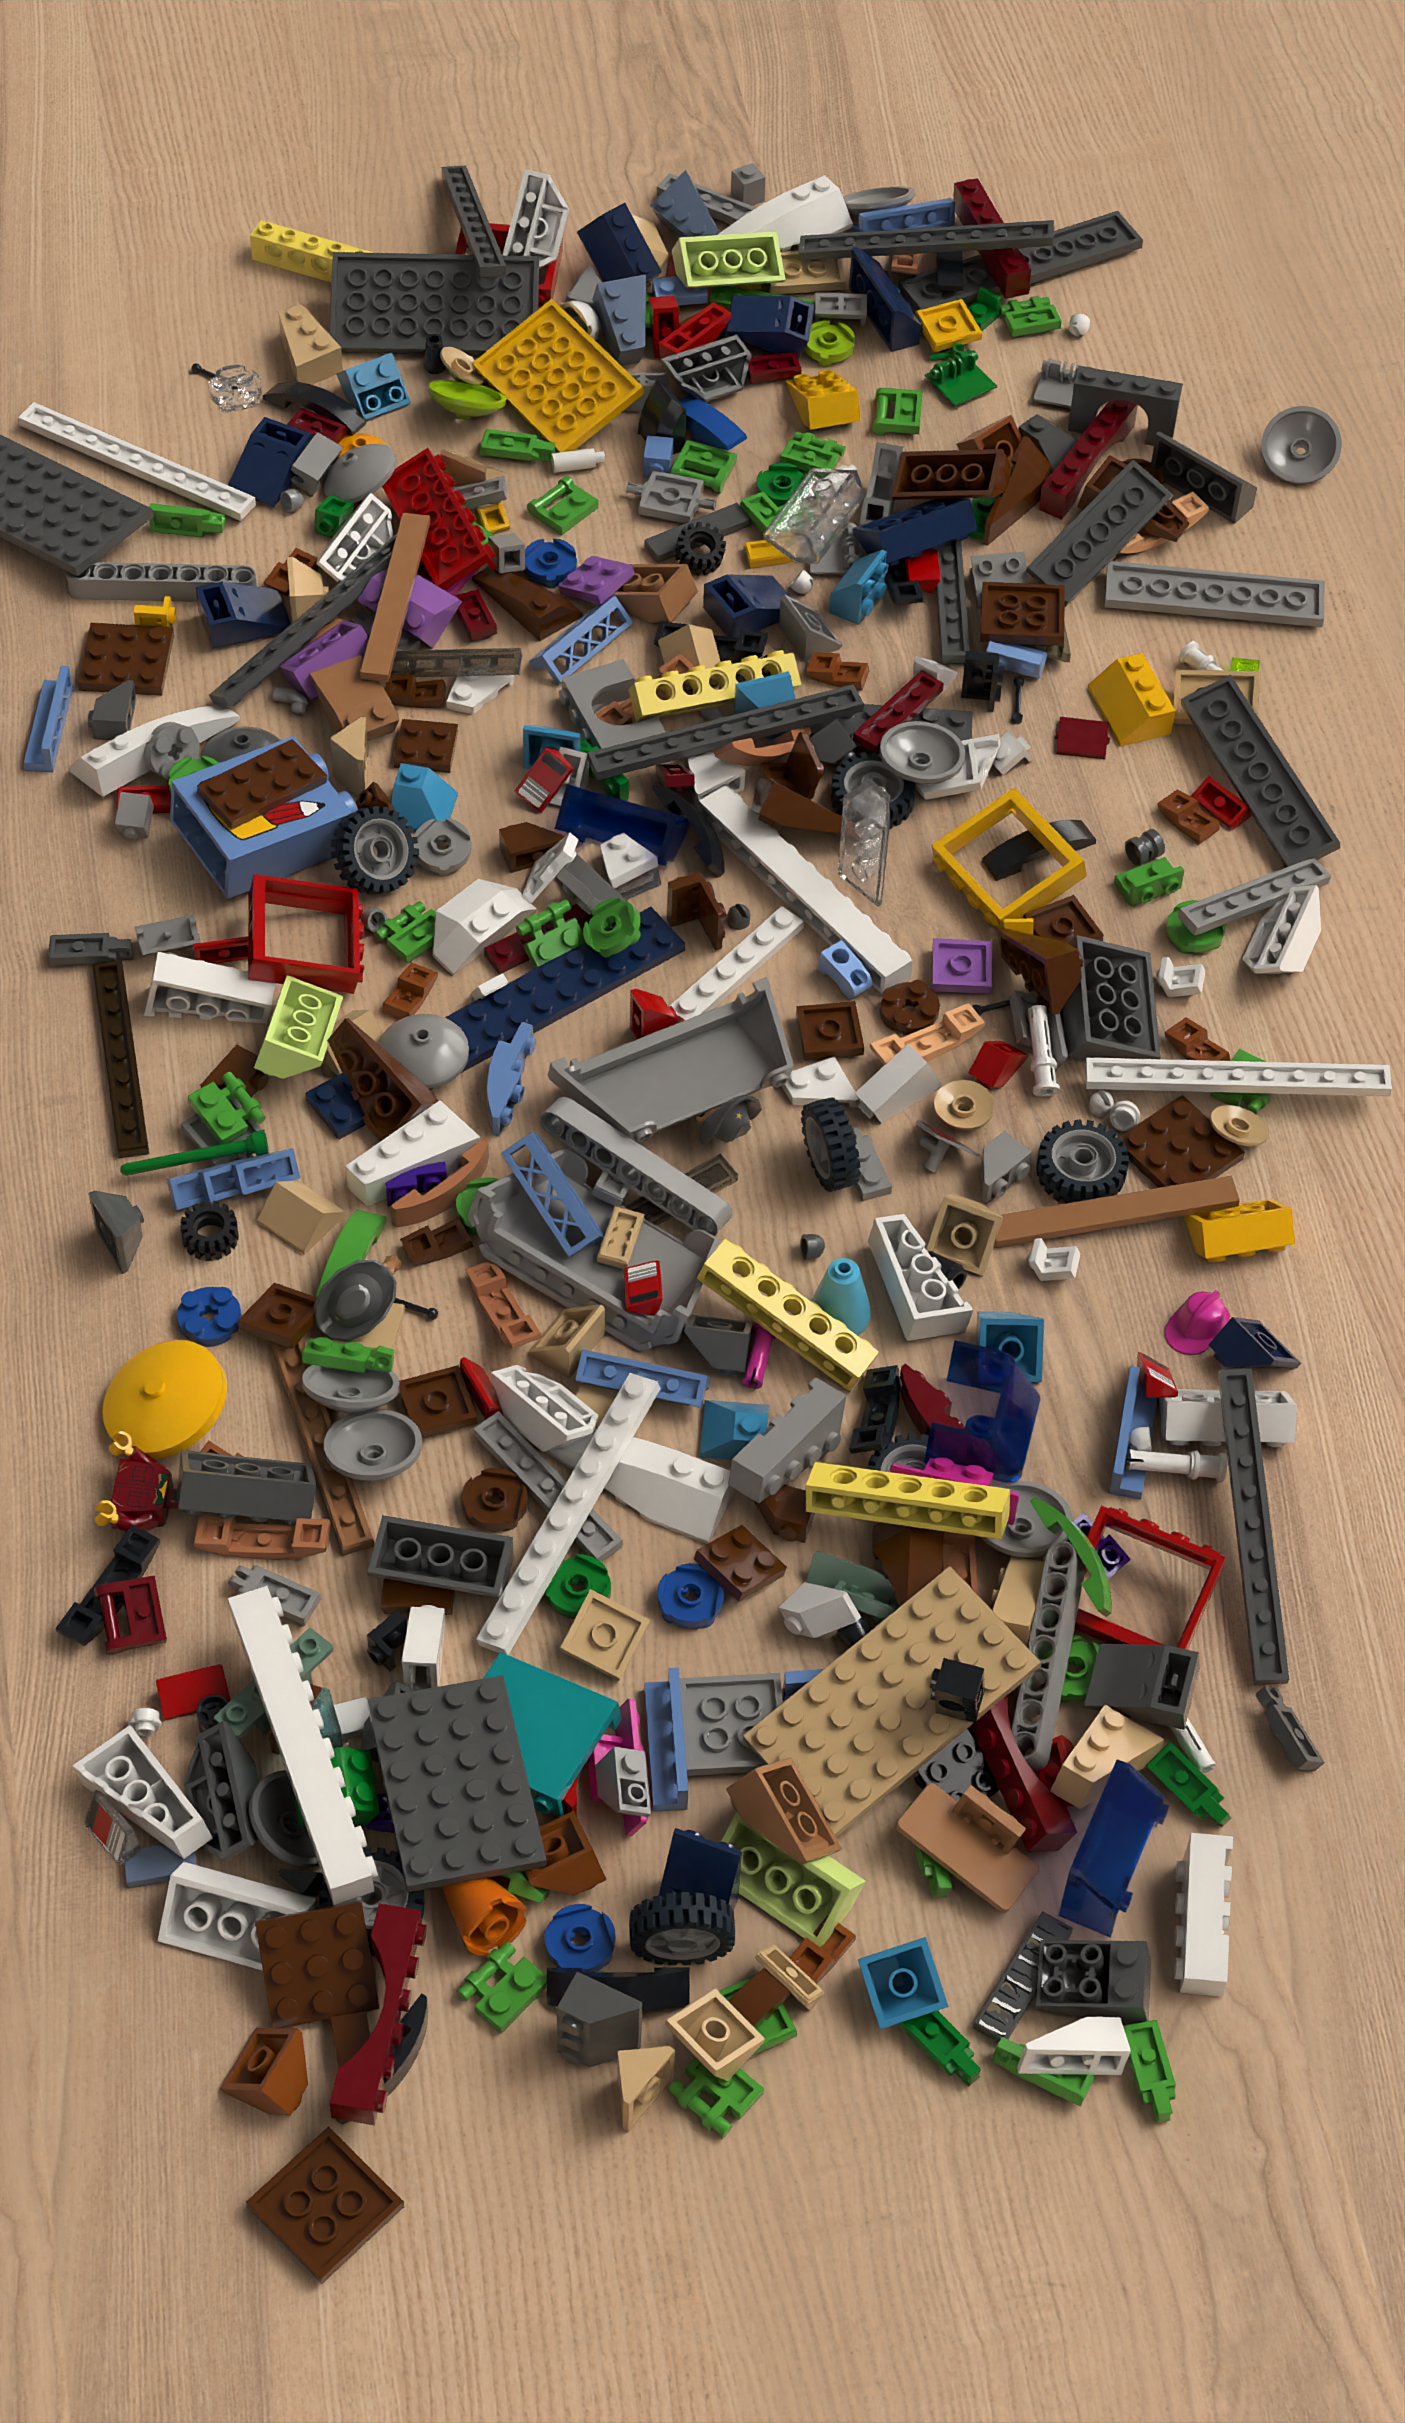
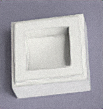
[471,973,508,1001]
[333,1697,369,1740]

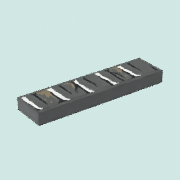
[974,1911,1073,2042]

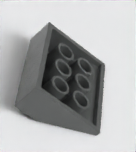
[1062,935,1161,1061]

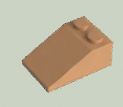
[609,564,698,623]
[309,655,399,741]
[726,1758,842,1865]

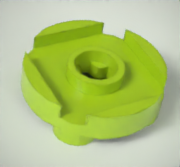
[804,320,855,367]

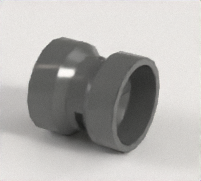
[1125,829,1165,866]

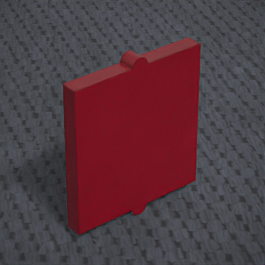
[1055,717,1110,759]

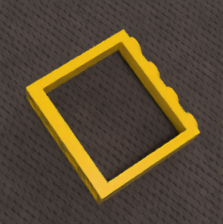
[931,787,1087,929]

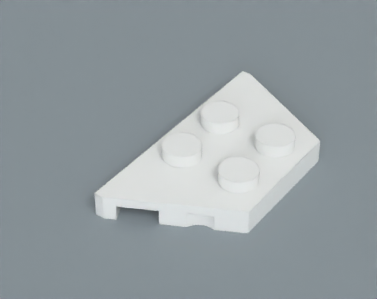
[916,734,1001,800]

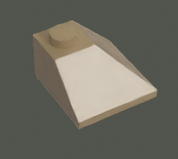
[287,557,329,623]
[926,1193,1003,1276]

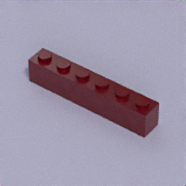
[953,178,1031,299]

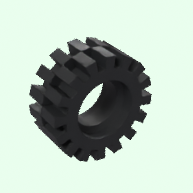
[674,522,726,575]
[180,1201,239,1261]

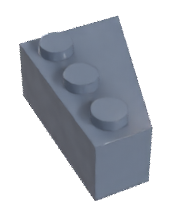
[650,170,720,238]
[592,274,646,366]

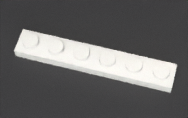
[670,906,804,1023]

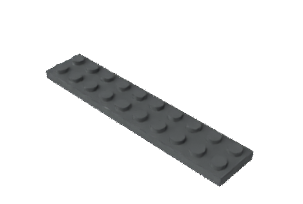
[898,211,1143,311]

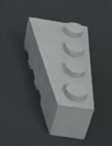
[728,1377,847,1503]

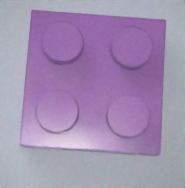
[558,556,635,604]
[932,938,992,994]

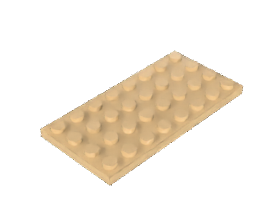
[743,1566,1041,1838]

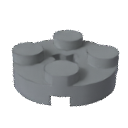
[145,722,200,780]
[414,818,471,876]

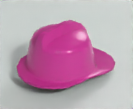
[1165,1290,1230,1355]

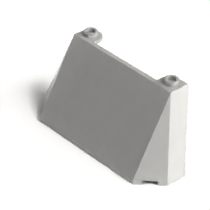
[548,977,794,1143]
[467,1148,721,1352]

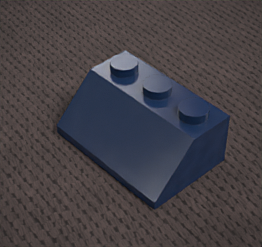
[577,203,662,284]

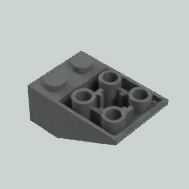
[1084,1644,1200,1730]
[1036,1940,1151,2025]

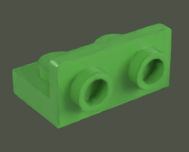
[1114,857,1184,906]

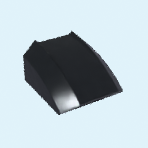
[638,377,686,455]

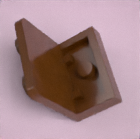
[758,732,824,800]
[666,872,727,950]

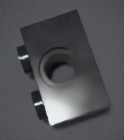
[930,1658,985,1723]

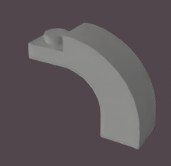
[859,442,904,525]

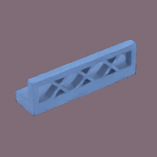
[851,198,955,232]
[529,595,634,684]
[24,666,73,772]
[501,1132,604,1257]
[575,1349,710,1408]
[1109,1366,1157,1499]
[644,1668,688,1811]

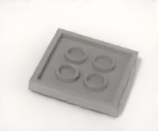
[680,1673,783,1776]

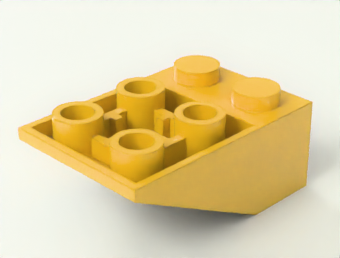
[786,370,861,430]

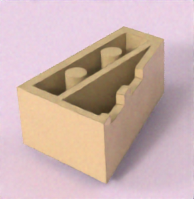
[278,303,343,385]
[991,1556,1045,1648]
[1050,1705,1164,1809]

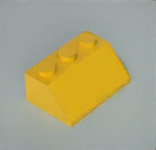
[1088,653,1176,746]
[1184,1198,1295,1262]

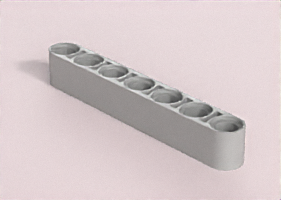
[65,562,257,602]
[540,1097,732,1236]
[1012,1541,1086,1772]

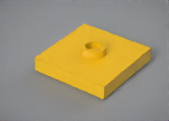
[915,299,982,353]

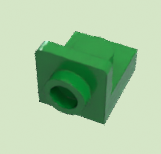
[968,287,1001,331]
[314,495,354,538]

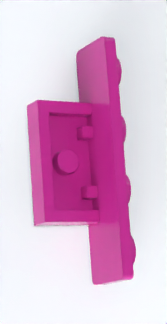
[889,1458,1020,1525]
[588,1699,648,1836]

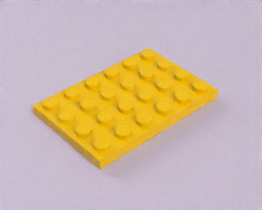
[472,299,645,453]

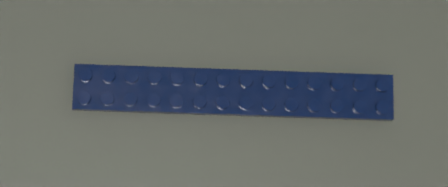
[305,906,685,1140]

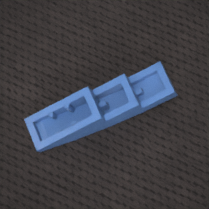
[166,1148,300,1210]

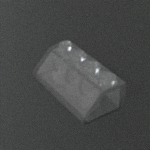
[763,468,866,564]
[838,779,890,907]

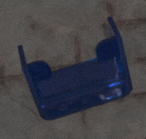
[554,784,690,866]
[924,1340,1041,1483]
[1058,1759,1170,1938]

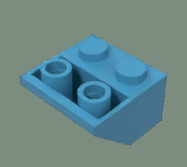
[336,352,411,420]
[829,550,888,625]

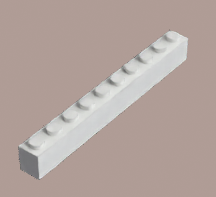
[698,785,912,995]
[228,1586,378,1905]

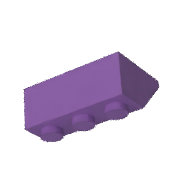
[357,568,462,648]
[278,620,369,700]

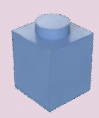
[643,436,673,478]

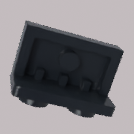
[961,651,1004,712]

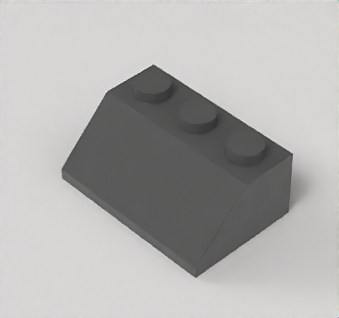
[557,1972,642,2068]

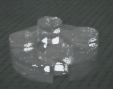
[209,365,262,413]

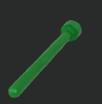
[120,1130,269,1176]

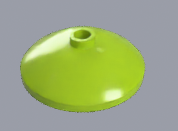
[428,380,507,420]

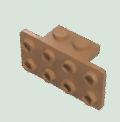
[896,1783,1039,1913]

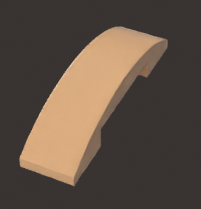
[1120,492,1209,554]
[870,1003,985,1065]

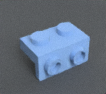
[652,276,708,305]
[986,641,1047,679]

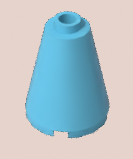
[811,1258,871,1336]

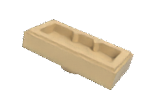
[597,1206,645,1269]

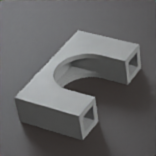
[559,659,666,749]

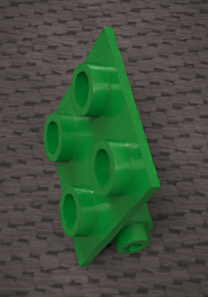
[925,350,997,406]

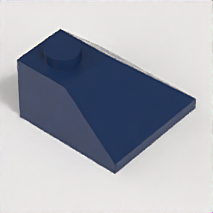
[1208,1317,1301,1368]

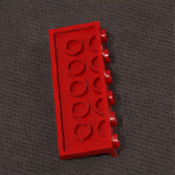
[382,448,497,590]

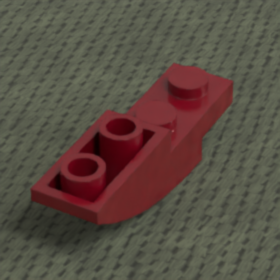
[900,1363,990,1469]

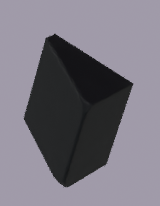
[278,1868,324,1896]

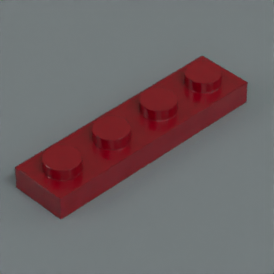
[853,670,944,752]
[484,904,593,975]

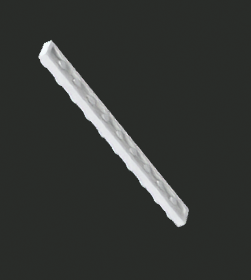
[18,402,256,521]
[1085,1058,1392,1096]
[476,1373,661,1655]

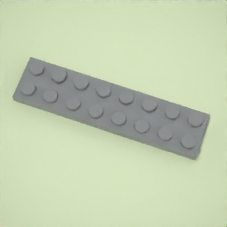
[1104,561,1325,627]

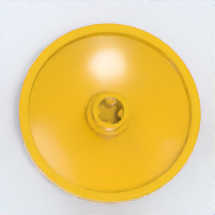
[102,1340,227,1459]

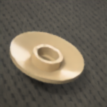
[440,347,485,385]
[934,1080,995,1130]
[1210,1105,1269,1146]

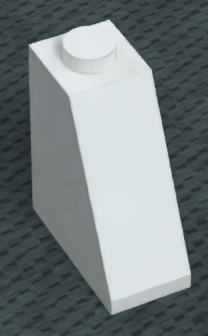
[682,749,745,809]
[855,1044,942,1123]
[402,1605,445,1691]

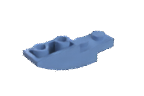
[487,1022,536,1136]

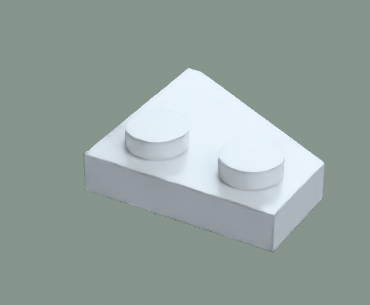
[446,662,515,715]
[522,833,579,904]
[600,833,658,889]
[782,1057,859,1108]

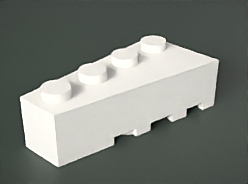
[144,952,275,1023]
[345,1100,480,1206]
[868,1214,973,1341]
[72,1725,213,1859]
[1174,1833,1233,1997]

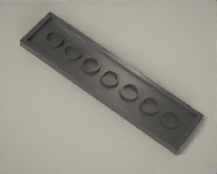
[1181,674,1340,868]

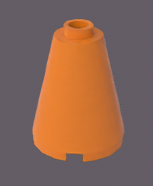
[441,1877,527,1956]

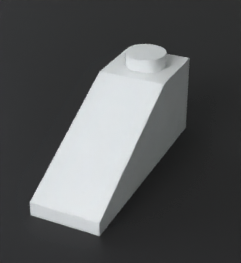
[1017,2016,1131,2075]

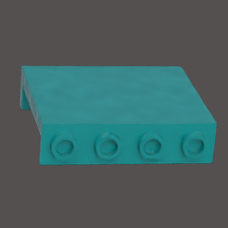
[483,1652,622,1817]

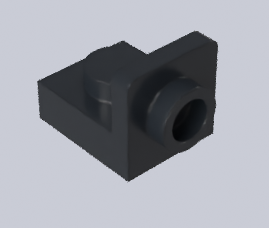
[367,1610,407,1672]

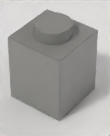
[731,163,766,206]
[488,533,525,573]
[115,792,154,840]

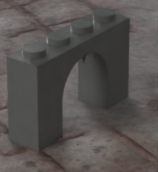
[1068,366,1183,446]

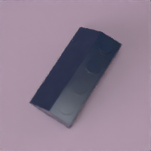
[849,247,923,352]
[852,498,977,567]

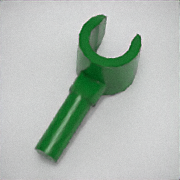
[929,343,965,361]

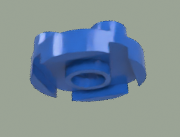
[523,538,577,588]
[177,1287,242,1347]
[657,1563,724,1628]
[545,1904,616,1972]

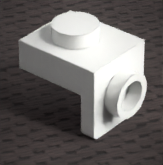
[993,731,1034,776]
[1157,957,1206,998]
[1028,1238,1080,1281]

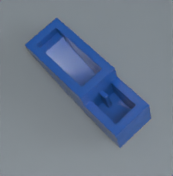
[679,396,747,451]

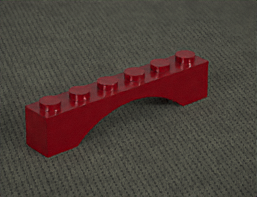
[1039,400,1138,520]
[971,1695,1078,1852]
[329,1903,427,2126]

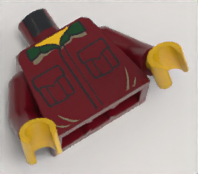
[95,1431,183,1532]

